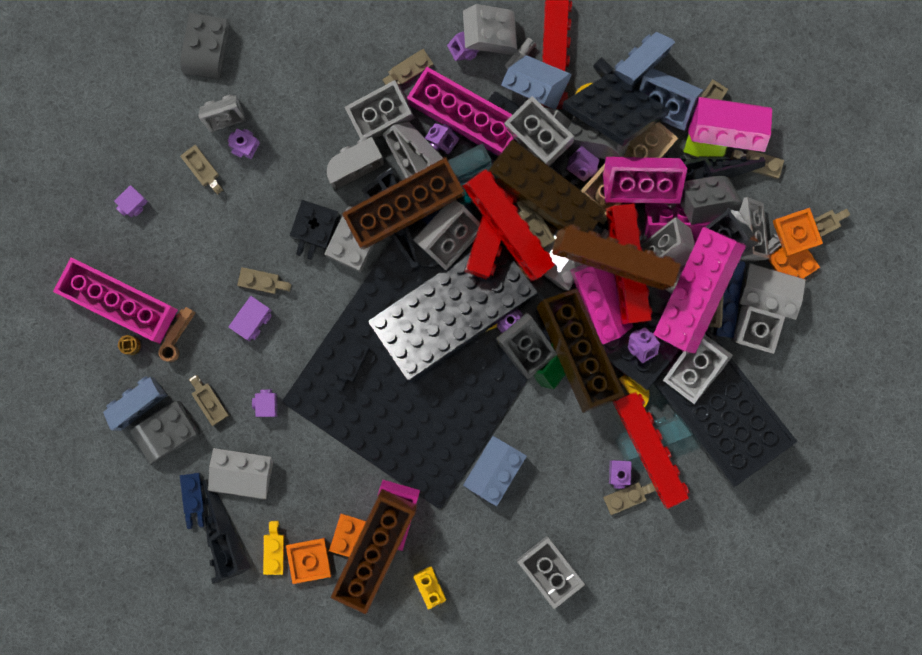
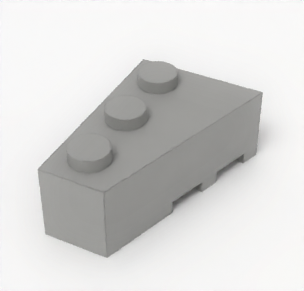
[382,121,443,178]

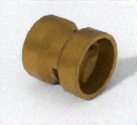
[118,335,141,355]

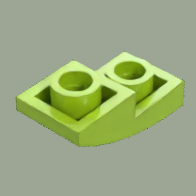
[683,135,727,157]

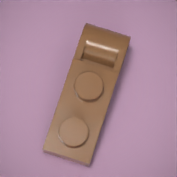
[159,307,196,362]

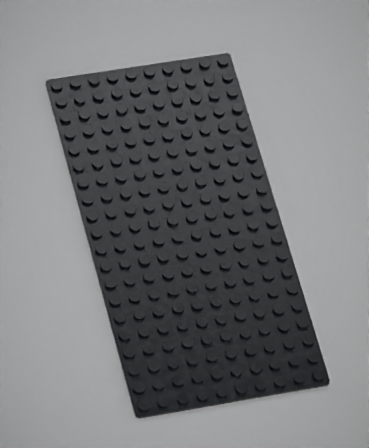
[283,91,645,508]

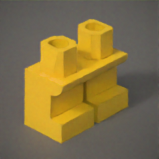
[413,566,447,609]

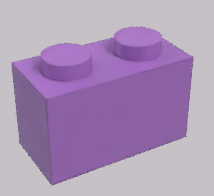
[229,296,272,341]

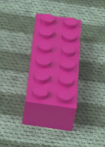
[407,67,517,156]
[653,227,746,353]
[53,257,178,344]

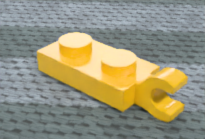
[263,521,284,575]

